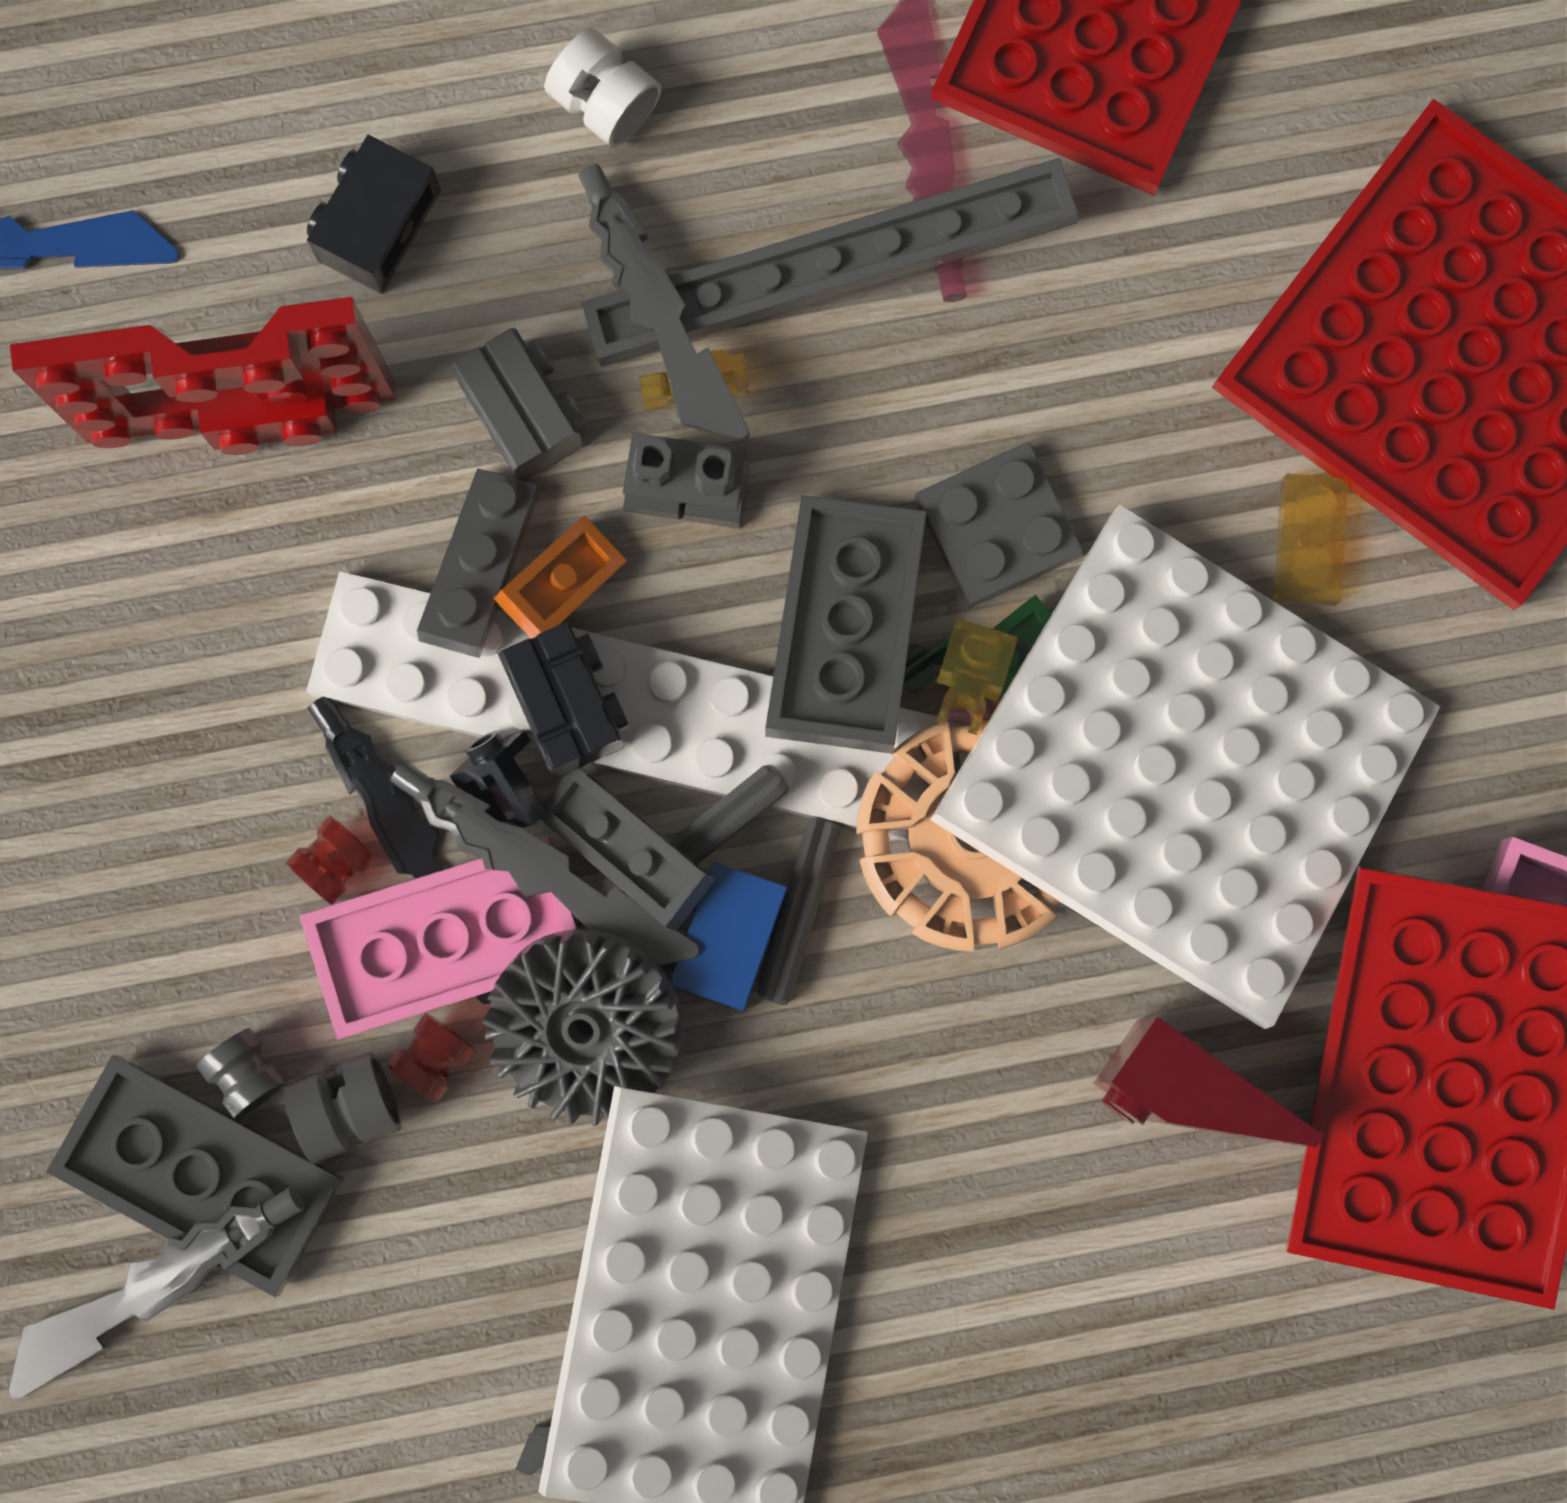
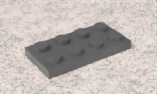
[765,495,926,754]
[46,1055,344,1297]

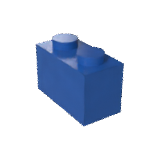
[663,861,787,1013]

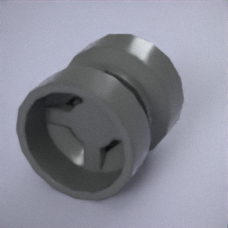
[196,1028,288,1120]

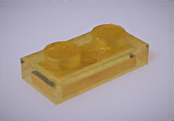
[1273,473,1348,606]

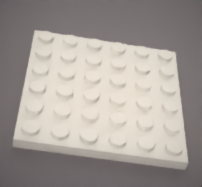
[930,504,1441,1030]

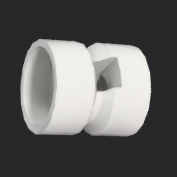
[544,28,662,148]

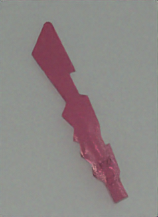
[877,0,967,302]

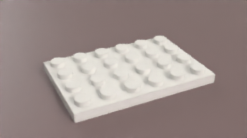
[538,1086,868,1503]

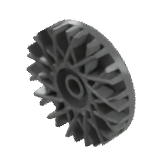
[483,929,683,1126]

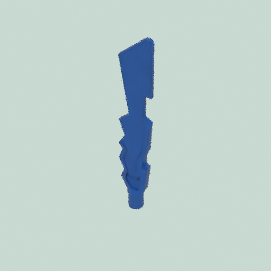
[0,210,179,269]

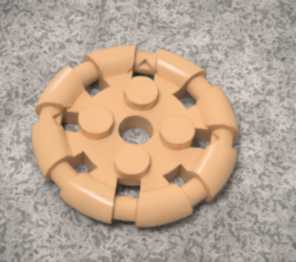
[856,719,1061,952]

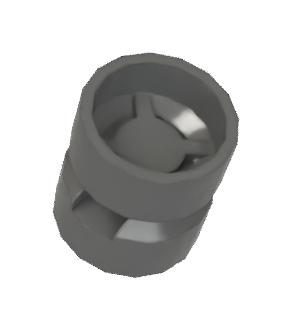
[283,1051,402,1165]

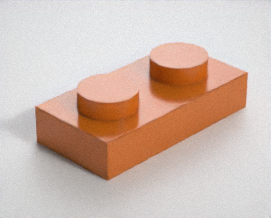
[493,515,627,639]

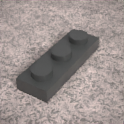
[417,468,538,658]
[540,768,716,932]

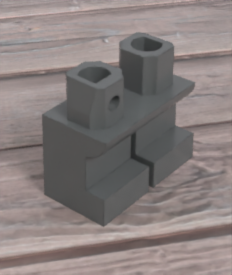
[623,432,749,529]

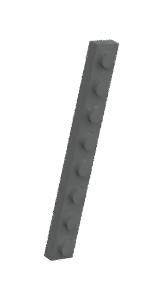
[581,158,1078,367]

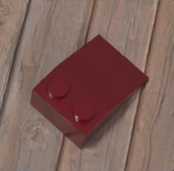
[1094,1017,1324,1147]

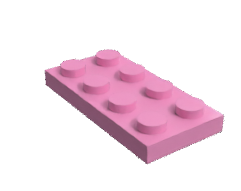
[299,838,578,1040]

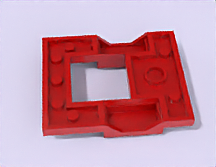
[10,297,396,455]

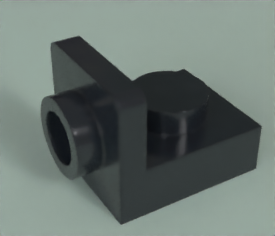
[449,729,547,828]

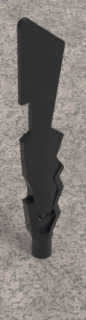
[307,697,492,1004]

